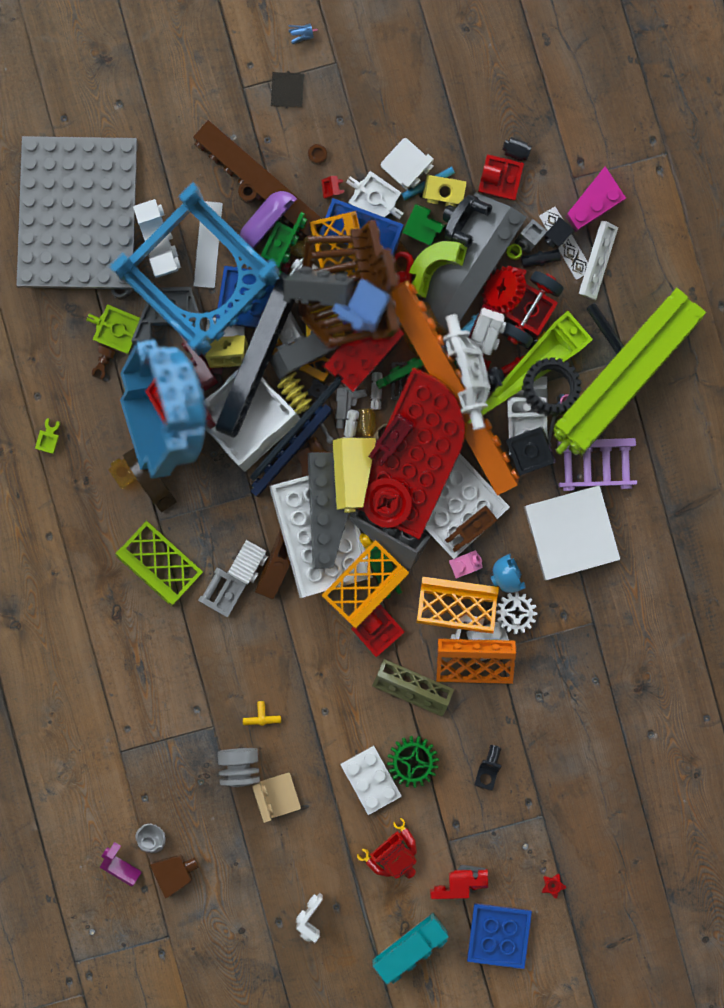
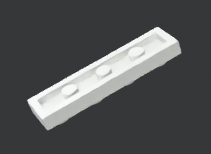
[579,221,618,300]

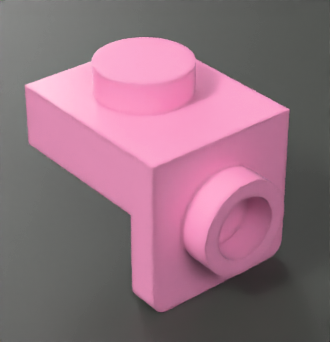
[449,550,483,578]

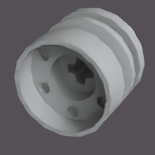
[218,748,260,787]

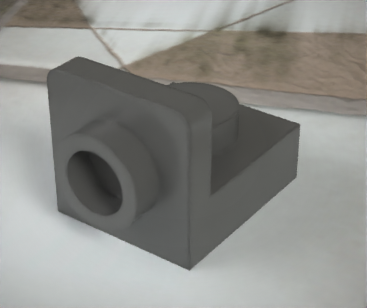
[514,219,547,254]

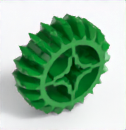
[387,735,439,788]

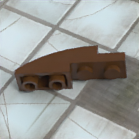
[255,528,290,599]

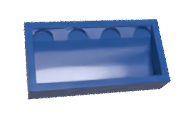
[319,198,404,257]

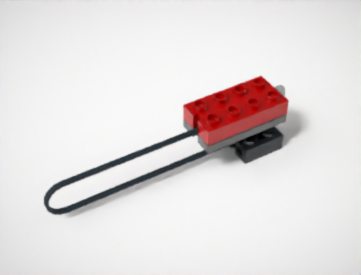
[250,315,404,481]

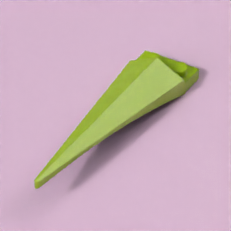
[468,311,593,423]

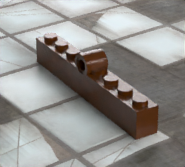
[193,120,323,239]

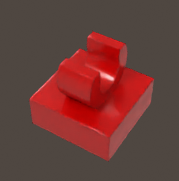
[321,176,345,199]

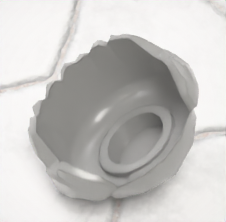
[135,823,166,853]

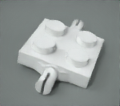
[346,171,404,220]

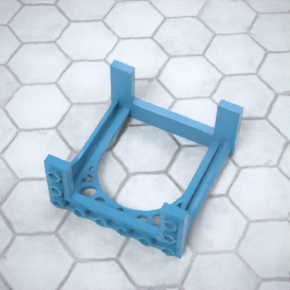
[109,182,280,356]

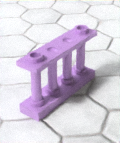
[557,438,637,491]

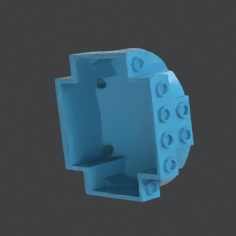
[120,340,206,478]

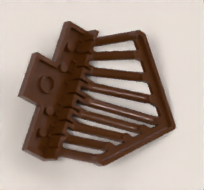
[297,220,400,348]

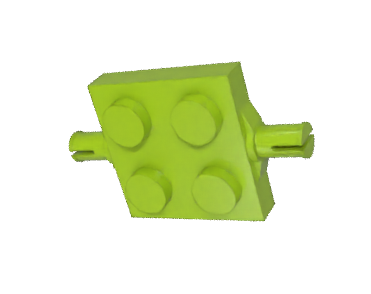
[86,304,140,355]

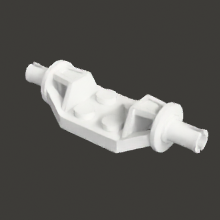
[443,314,491,430]

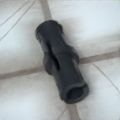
[521,249,561,268]

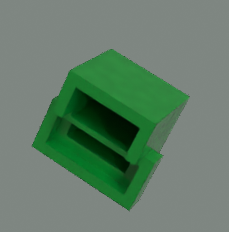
[402,204,446,246]

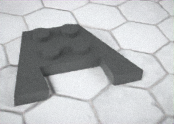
[131,287,205,344]

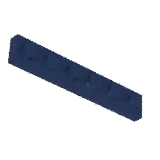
[250,404,333,497]

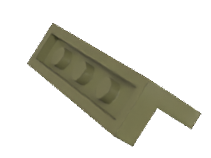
[372,659,454,716]

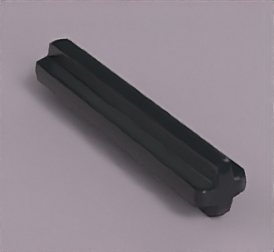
[587,303,624,354]

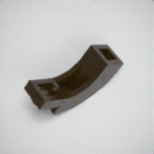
[123,448,177,513]

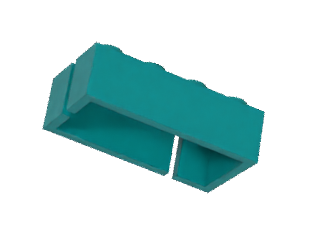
[373,913,449,984]

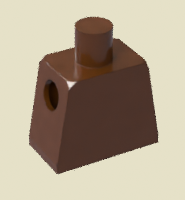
[150,854,199,898]

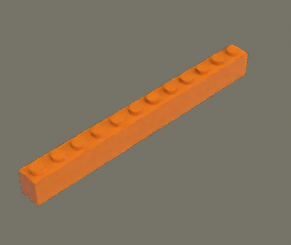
[391,280,520,496]

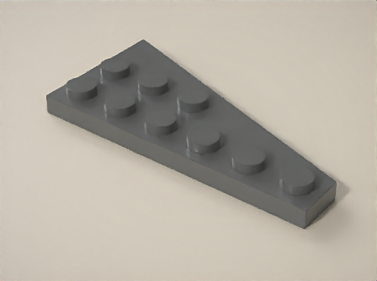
[308,452,348,569]

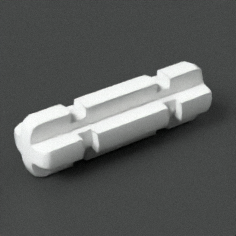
[371,372,382,410]
[343,409,359,438]

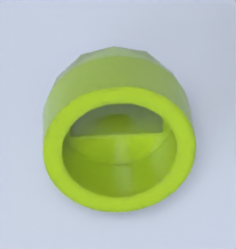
[507,244,522,261]

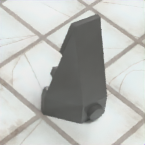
[350,509,432,570]

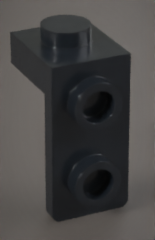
[487,367,505,393]

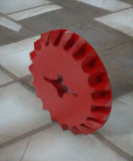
[482,266,526,314]
[363,478,412,528]

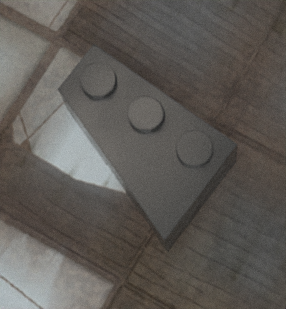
[269,327,338,380]

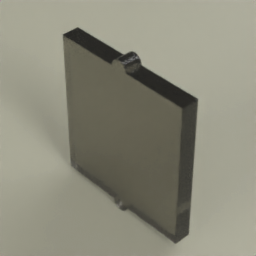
[271,71,304,109]

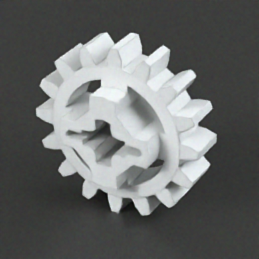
[496,592,537,634]

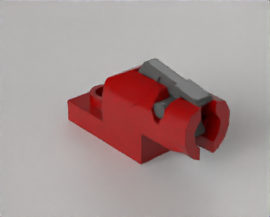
[430,865,488,899]

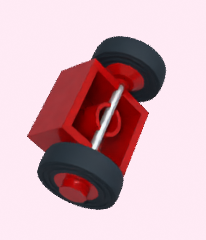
[503,271,564,348]

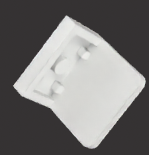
[381,138,434,191]
[296,893,323,943]

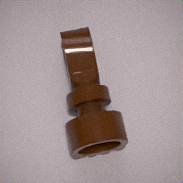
[92,345,116,379]

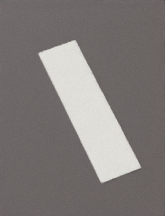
[194,201,223,288]

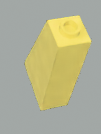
[333,438,376,513]

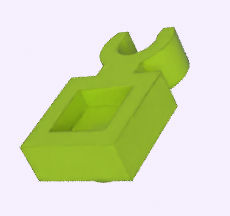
[35,418,60,454]

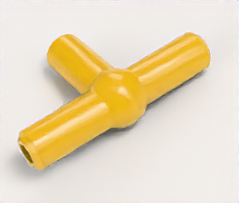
[243,701,281,726]

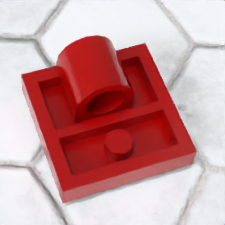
[478,154,524,201]
[351,604,405,657]

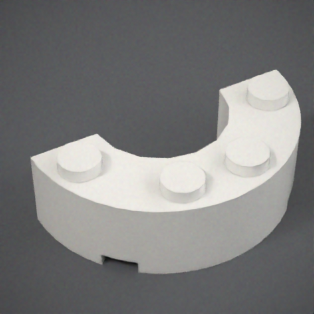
[133,199,181,278]

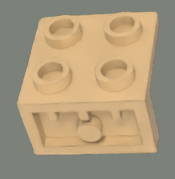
[252,772,301,822]

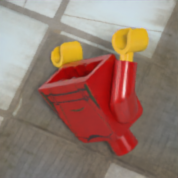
[357,818,417,879]

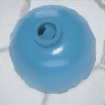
[491,554,526,593]

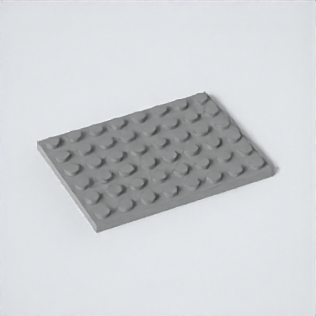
[17,136,137,289]

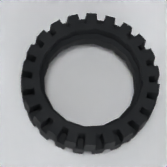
[522,357,582,417]

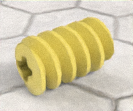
[277,372,312,415]

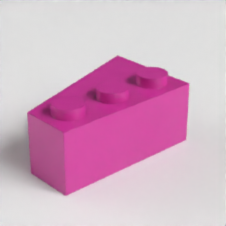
[565,166,626,232]

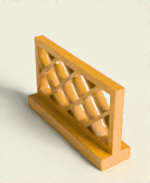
[309,211,360,288]
[322,540,409,628]
[417,577,499,634]

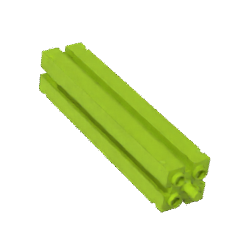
[552,288,706,457]

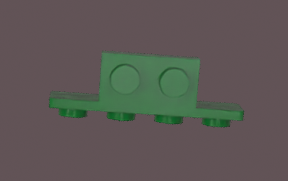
[261,212,308,275]

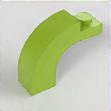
[409,241,467,298]

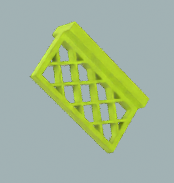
[115,521,203,607]

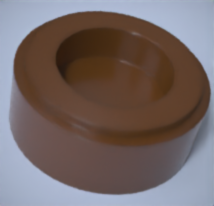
[308,144,327,164]

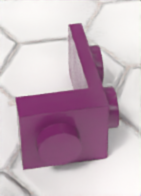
[99,842,141,887]

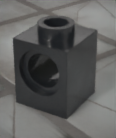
[544,217,574,249]

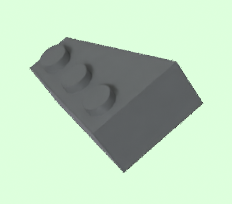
[283,267,354,306]

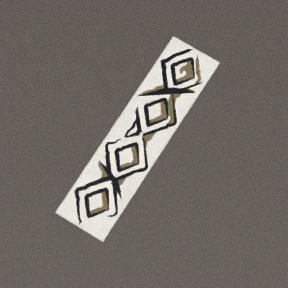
[539,207,588,280]

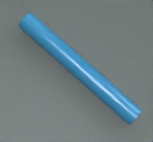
[401,167,455,200]

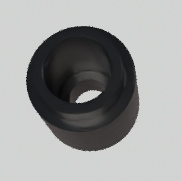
[502,137,532,161]

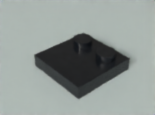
[506,426,556,476]

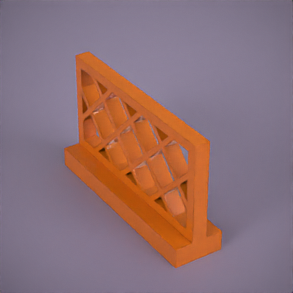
[436,639,516,684]

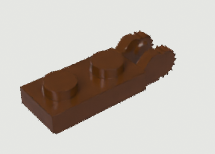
[445,505,498,552]

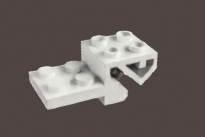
[508,376,548,455]

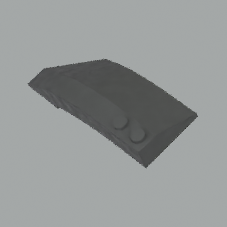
[417,192,527,346]

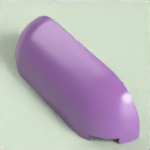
[240,191,297,249]

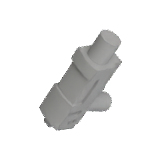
[335,385,367,429]

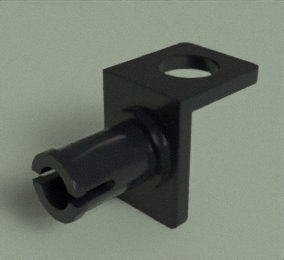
[474,745,502,791]

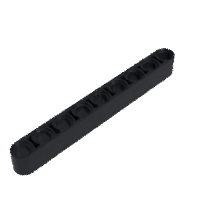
[215,272,295,438]

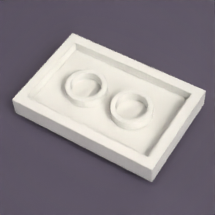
[340,746,402,815]

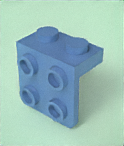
[333,280,390,332]

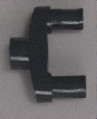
[443,195,492,247]

